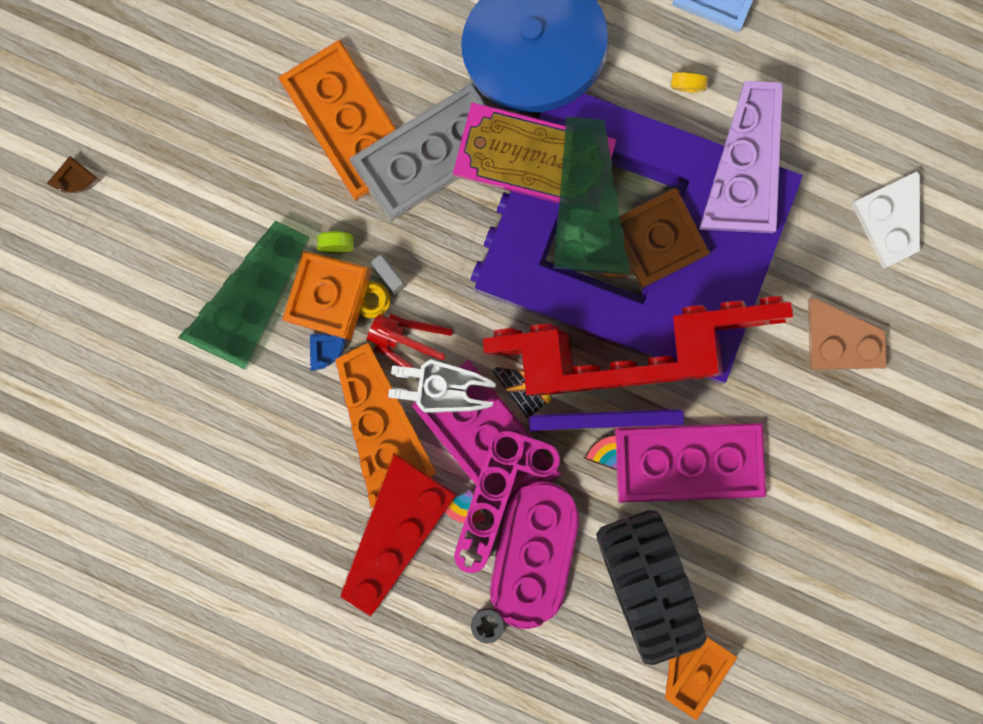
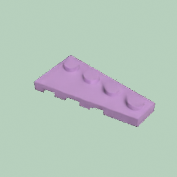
[699,81,783,233]

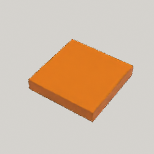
[282,251,373,341]

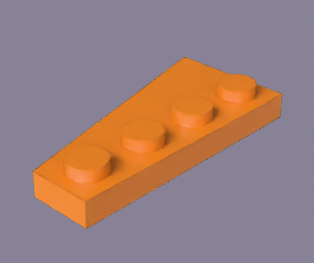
[335,343,437,508]

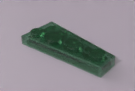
[553,117,630,275]

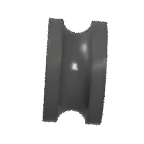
[471,608,504,644]

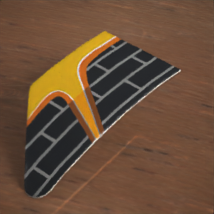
[493,367,552,418]

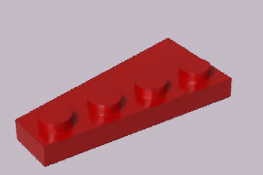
[340,452,455,617]

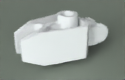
[388,359,496,413]

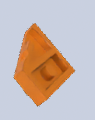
[665,636,738,721]

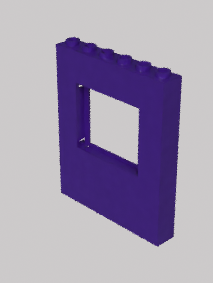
[470,93,803,385]

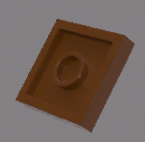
[608,188,710,289]

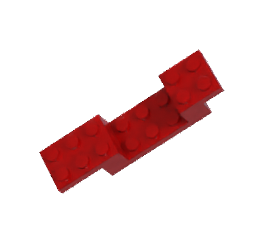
[483,296,794,396]

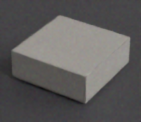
[370,254,405,295]

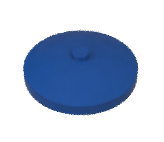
[461,0,609,113]

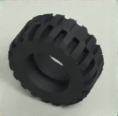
[596,510,707,665]

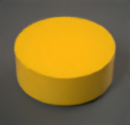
[670,73,708,93]

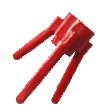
[367,313,453,380]

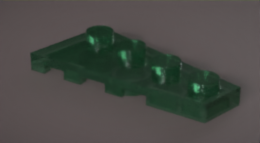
[178,221,310,370]

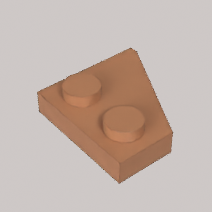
[808,299,886,370]

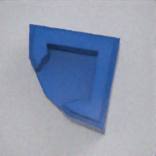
[310,334,347,372]

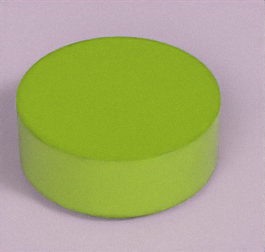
[317,231,354,254]

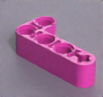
[454,431,560,573]

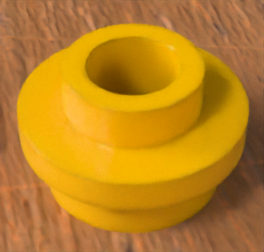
[360,281,390,318]

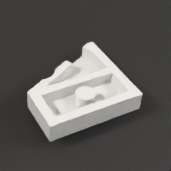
[851,172,920,269]

